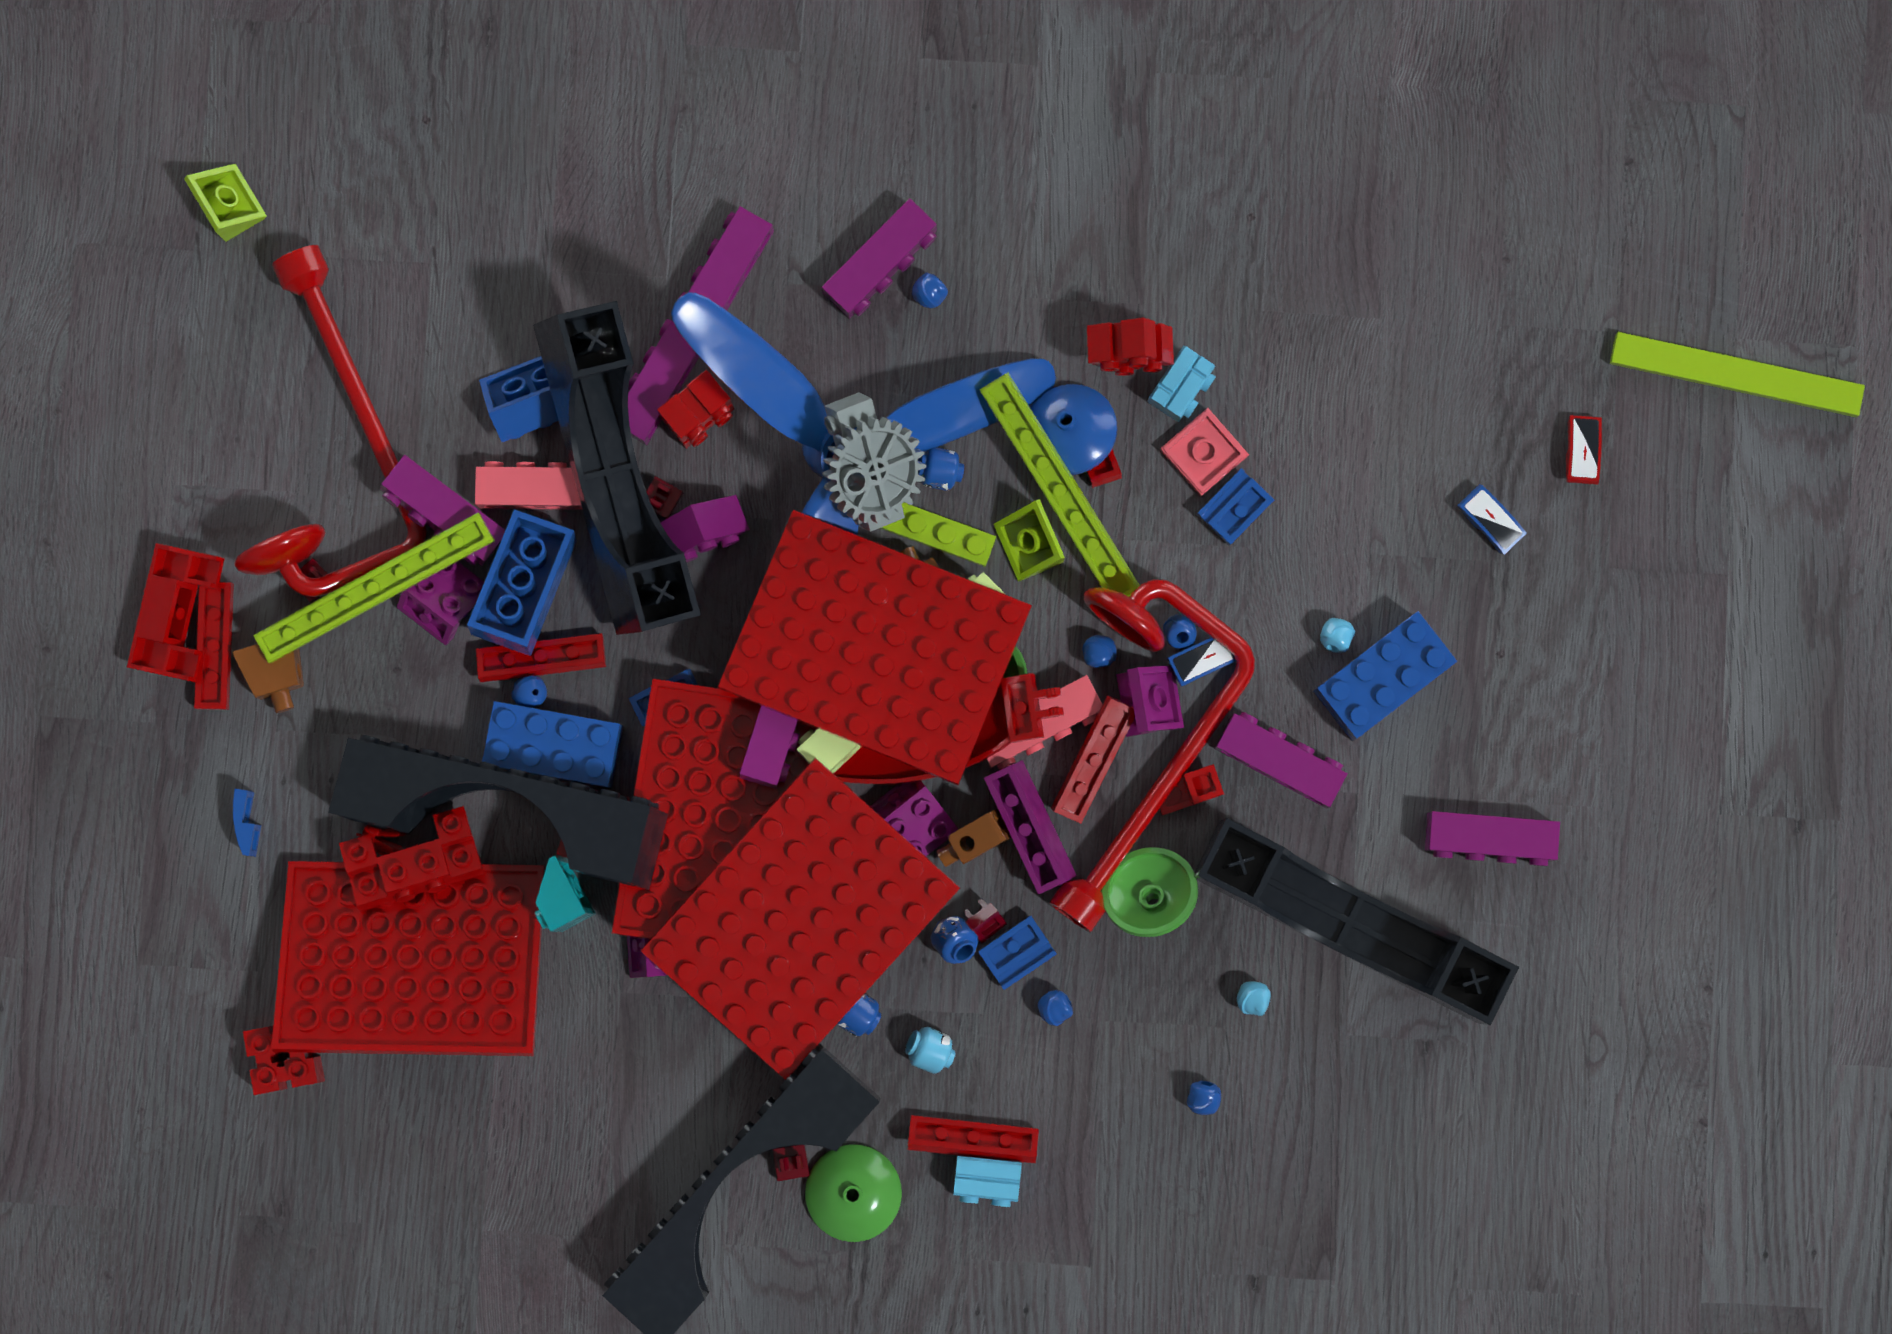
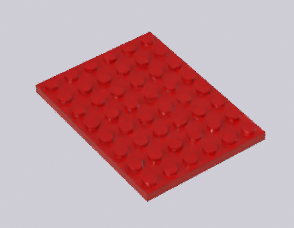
[718,510,1032,785]
[612,679,818,939]
[641,757,960,1080]
[271,861,546,1056]

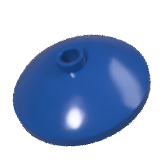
[1030,384,1117,475]

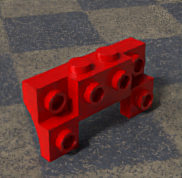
[127,543,225,683]
[339,806,484,911]

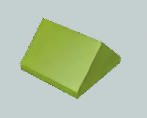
[184,164,267,242]
[994,499,1065,582]

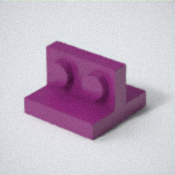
[1116,666,1184,737]

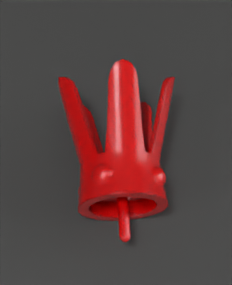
[356,825,406,856]

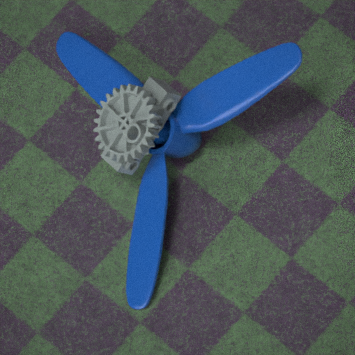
[671,292,1056,535]

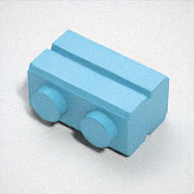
[1147,345,1216,422]
[953,1155,1022,1207]

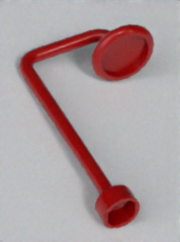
[234,245,427,597]
[1049,579,1255,933]

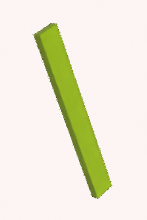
[1610,332,1865,417]
[980,372,1140,596]
[253,513,495,663]

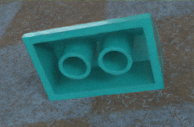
[535,855,596,932]

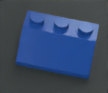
[479,356,559,442]

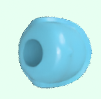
[1320,618,1355,653]
[1237,981,1271,1016]

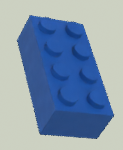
[467,509,577,656]
[1313,611,1457,741]
[482,701,624,789]

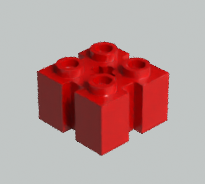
[1087,317,1174,376]
[657,369,735,449]
[243,1026,325,1095]

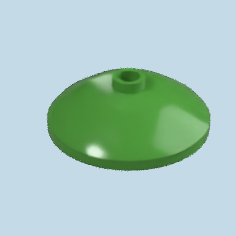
[1102,847,1198,937]
[805,1144,902,1242]

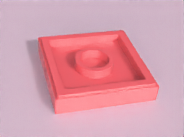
[1160,408,1249,497]

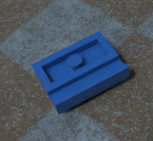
[1197,468,1274,546]
[978,916,1057,990]

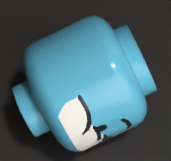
[905,1027,955,1074]

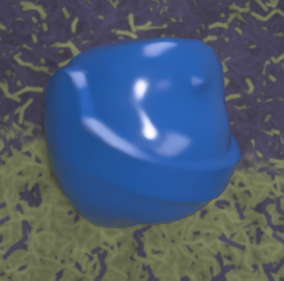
[912,272,948,308]
[1163,613,1197,649]
[1082,635,1117,668]
[511,676,547,708]
[1037,990,1073,1026]
[1187,1081,1221,1115]

